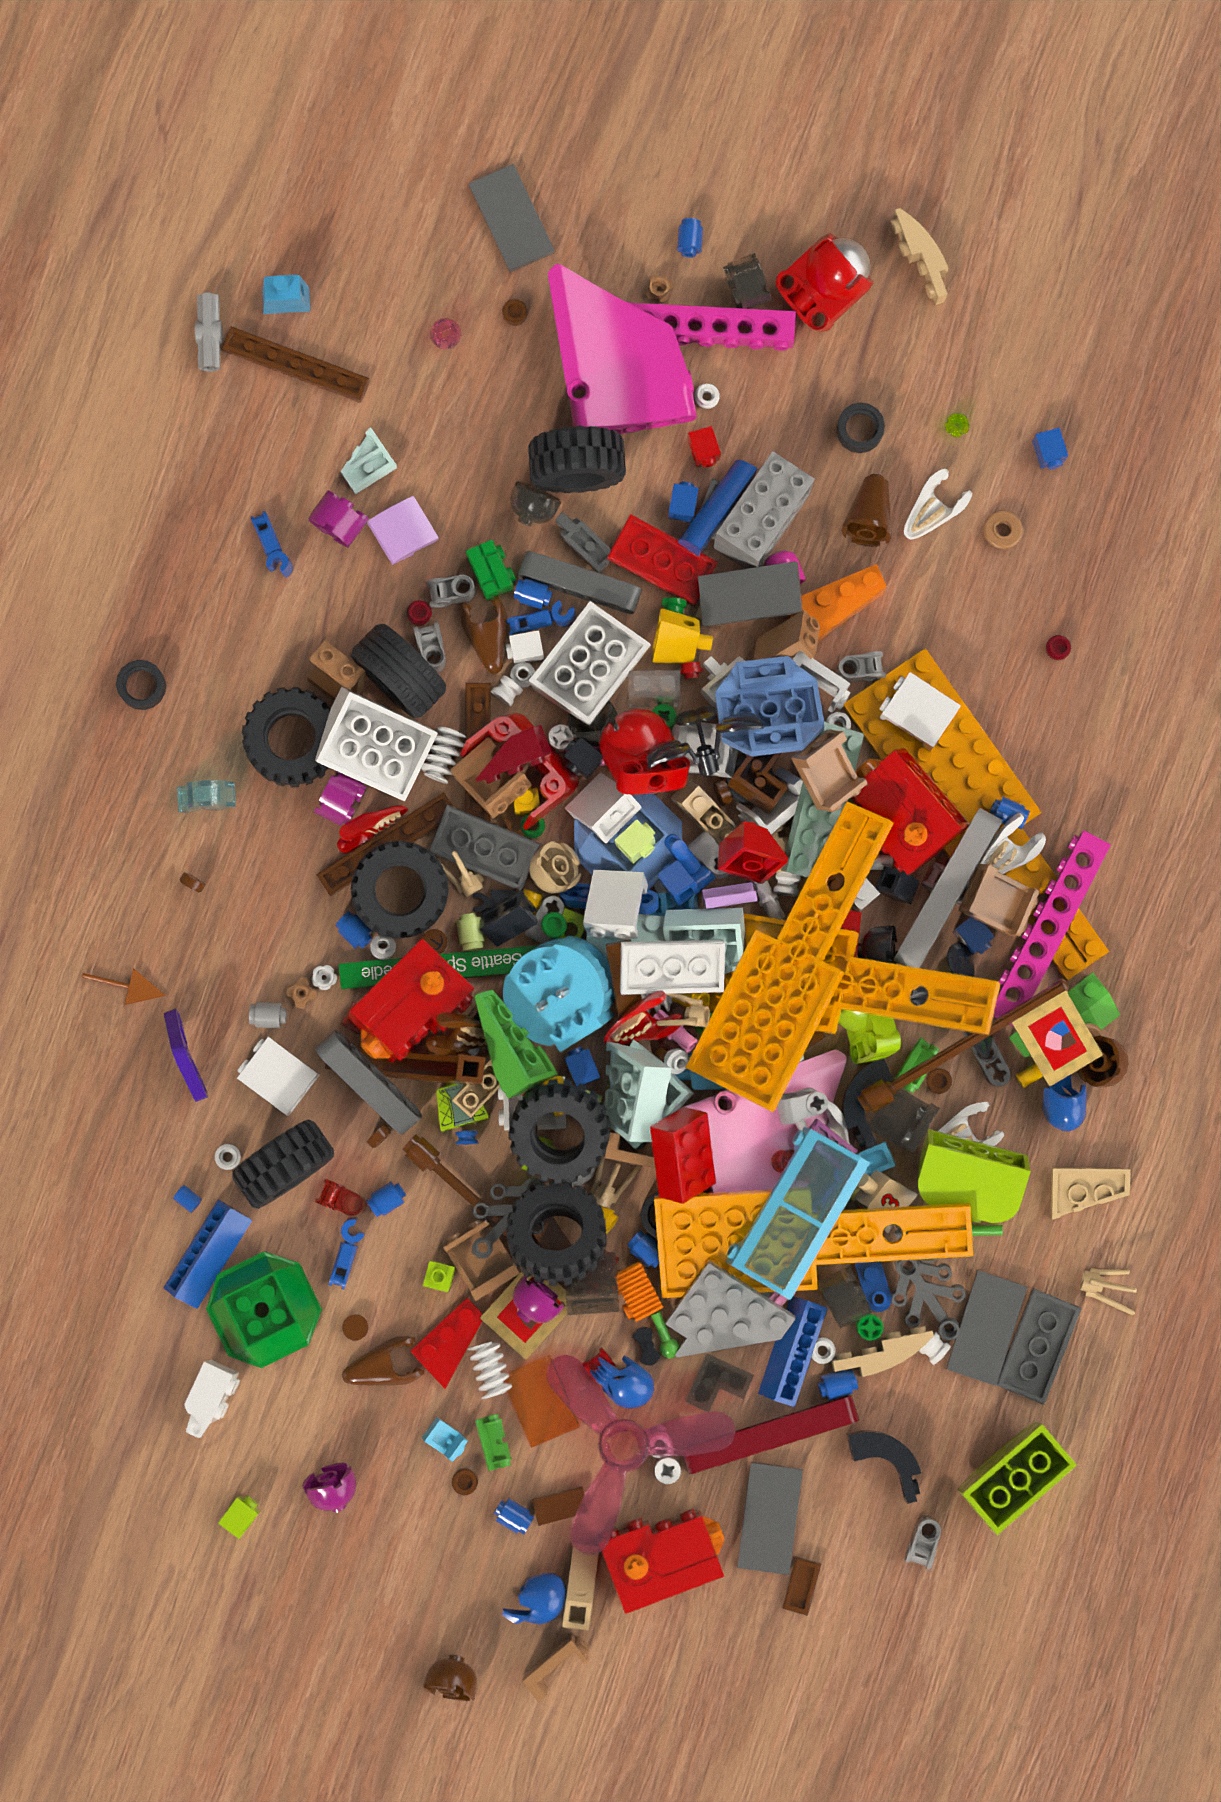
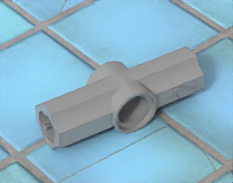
[195,293,223,372]

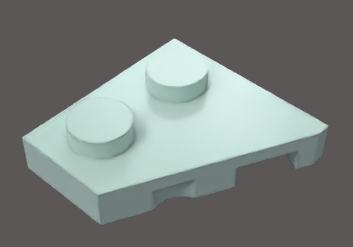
[341,428,397,494]

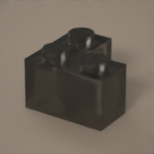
[684,1353,754,1412]

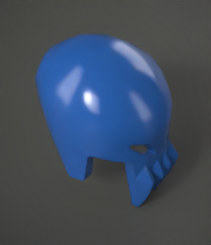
[1042,1074,1087,1132]
[590,1355,655,1409]
[502,1572,567,1625]

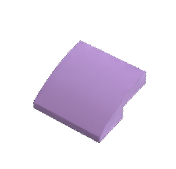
[367,496,439,565]
[701,882,757,909]

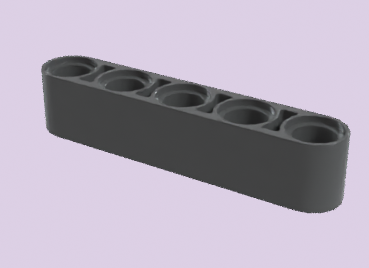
[518,551,642,614]
[315,1030,422,1135]

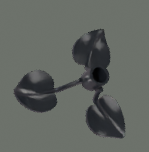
[647,705,764,776]
[910,941,993,1058]

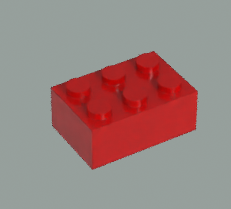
[650,1107,716,1204]

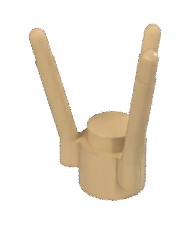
[434,851,484,897]
[657,993,710,1027]
[590,1149,641,1208]
[1080,1268,1137,1315]

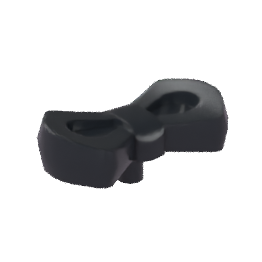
[632,1327,661,1366]

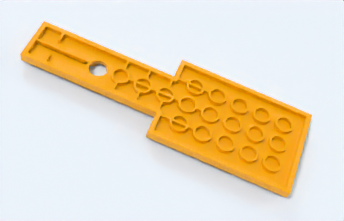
[685,802,893,1113]
[708,913,1000,1035]
[654,1187,973,1298]

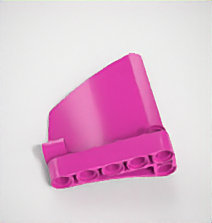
[548,264,697,434]

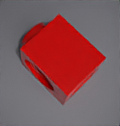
[687,426,721,468]

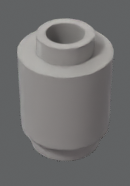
[249,1002,287,1029]

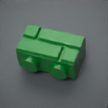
[465,540,516,601]

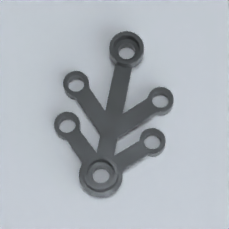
[471,1178,546,1259]
[891,1259,965,1340]

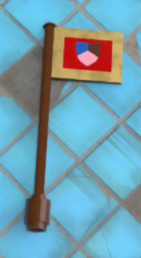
[856,978,1103,1114]
[402,1134,588,1360]

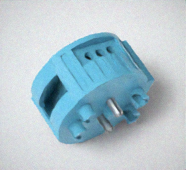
[503,936,615,1052]

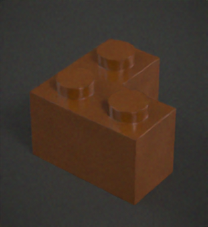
[728,753,788,815]

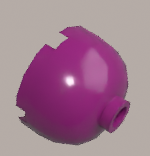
[513,1275,565,1323]
[302,1463,357,1512]

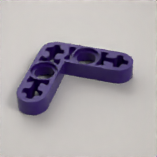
[164,1008,208,1102]

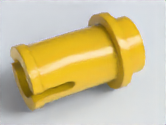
[1015,1062,1044,1089]

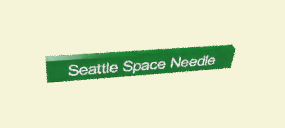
[339,945,539,990]

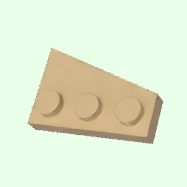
[1051,1167,1130,1220]

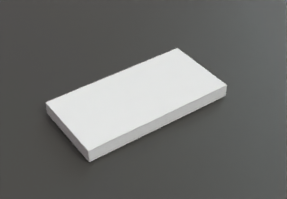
[620,940,725,994]

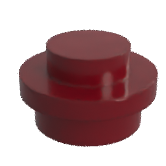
[407,600,432,626]
[1046,635,1071,661]

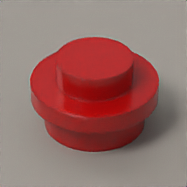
[679,662,704,680]

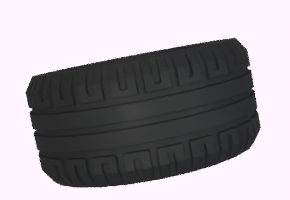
[351,624,446,718]

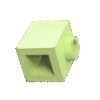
[614,820,656,864]

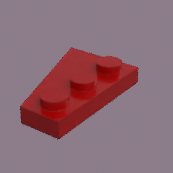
[410,1298,483,1389]

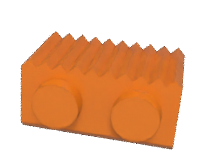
[610,1261,664,1322]

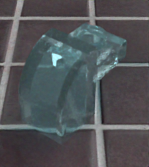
[177,780,236,813]

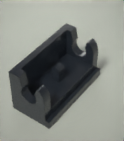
[480,890,538,947]

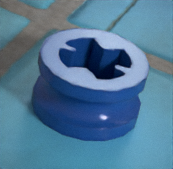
[455,1131,479,1145]

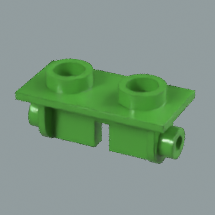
[895,1038,940,1093]
[475,1414,512,1471]

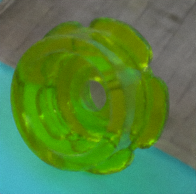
[945,413,970,438]

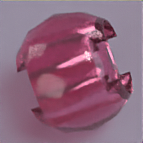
[430,318,462,350]

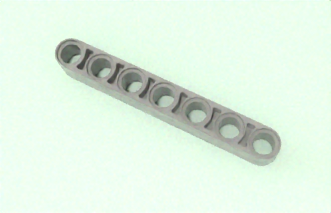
[894,808,1003,968]

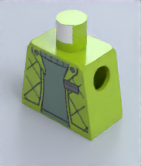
[436,1083,489,1132]

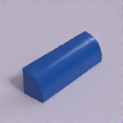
[678,460,757,557]
[163,1199,252,1309]
[758,1296,827,1407]

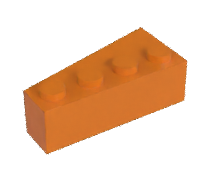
[785,564,887,642]

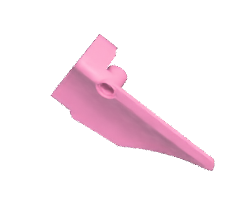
[685,1049,847,1193]

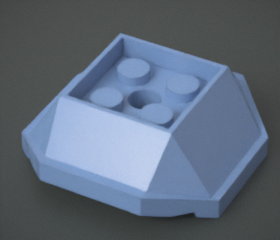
[715,656,825,756]
[574,793,682,890]

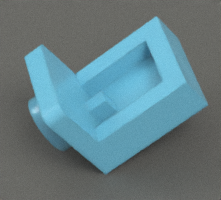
[856,1142,896,1176]
[422,1417,468,1462]

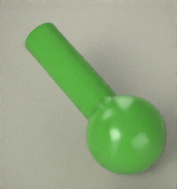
[956,1224,1003,1237]
[651,1311,680,1359]

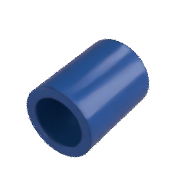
[173,1185,202,1213]

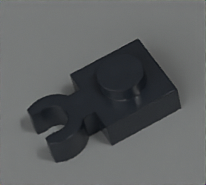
[473,890,516,913]

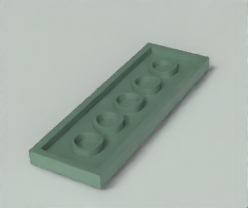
[781,722,864,878]

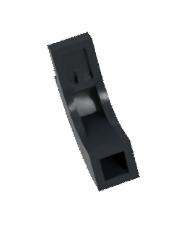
[842,1059,894,1150]
[846,1430,921,1504]

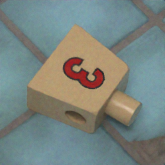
[855,1171,918,1233]

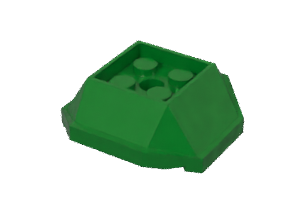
[206,1251,323,1369]

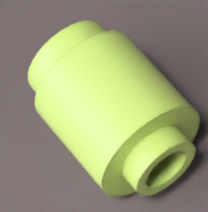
[456,913,485,952]

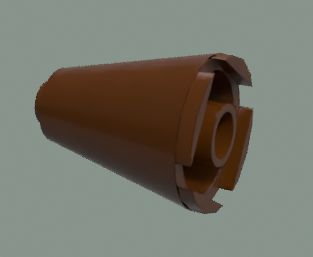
[841,474,892,547]

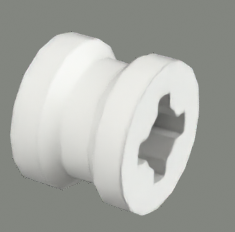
[491,675,523,707]
[548,724,574,753]
[773,872,801,897]
[919,1332,951,1365]
[654,1456,681,1484]

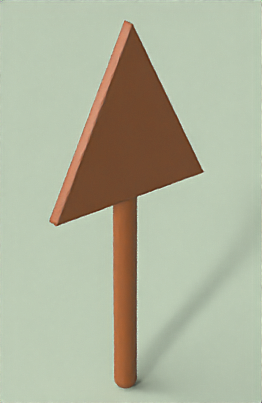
[82,968,166,1005]

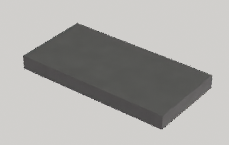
[469,164,555,273]
[698,561,803,627]
[429,805,541,891]
[946,1270,1027,1386]
[997,1288,1082,1405]
[737,1462,803,1575]

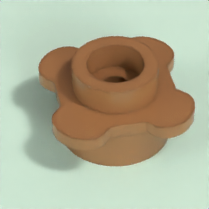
[645,275,673,303]
[286,978,317,1009]

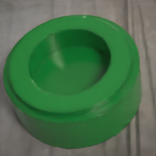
[541,912,567,938]

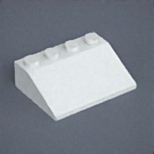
[529,601,651,725]
[315,687,438,801]

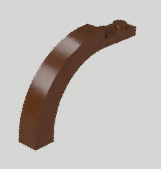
[325,1046,485,1085]

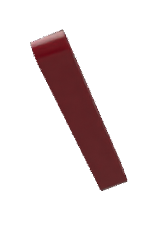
[681,1395,860,1474]

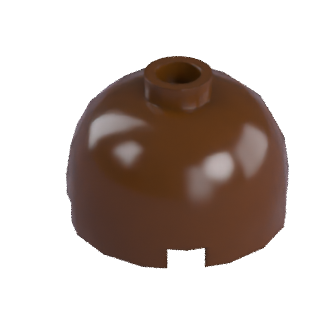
[1077,1035,1129,1088]
[423,1655,477,1701]

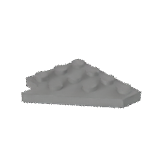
[665,1260,795,1357]

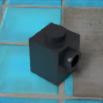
[564,737,603,780]
[875,866,920,905]

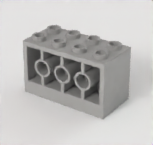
[714,451,815,569]

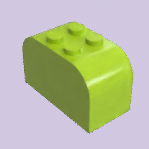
[917,1129,1031,1223]
[958,1422,1077,1535]

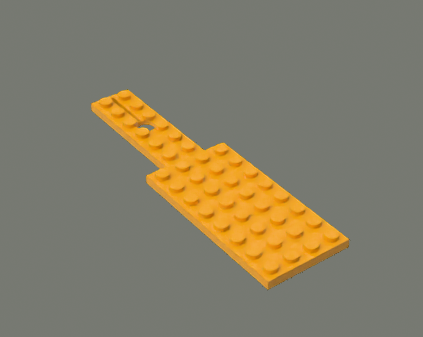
[843,648,1109,981]

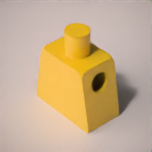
[652,609,713,663]

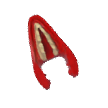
[337,805,408,853]
[604,990,683,1045]

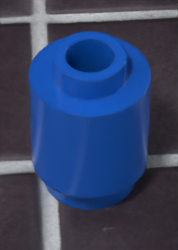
[677,218,703,258]
[514,579,552,609]
[989,796,1030,829]
[335,911,373,949]
[366,1181,407,1217]
[627,1230,659,1269]
[818,1369,858,1401]
[493,1498,534,1535]

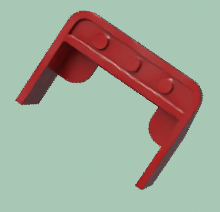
[460,712,579,830]

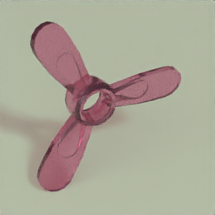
[546,1355,735,1554]

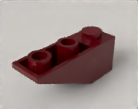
[476,725,552,784]

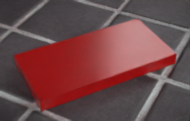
[606,514,718,607]

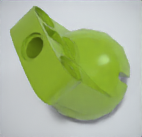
[838,1009,901,1064]

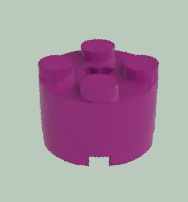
[308,490,369,548]
[314,770,366,826]

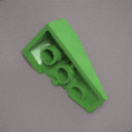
[1009,972,1120,1058]
[475,990,557,1099]

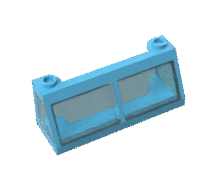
[726,1127,870,1300]

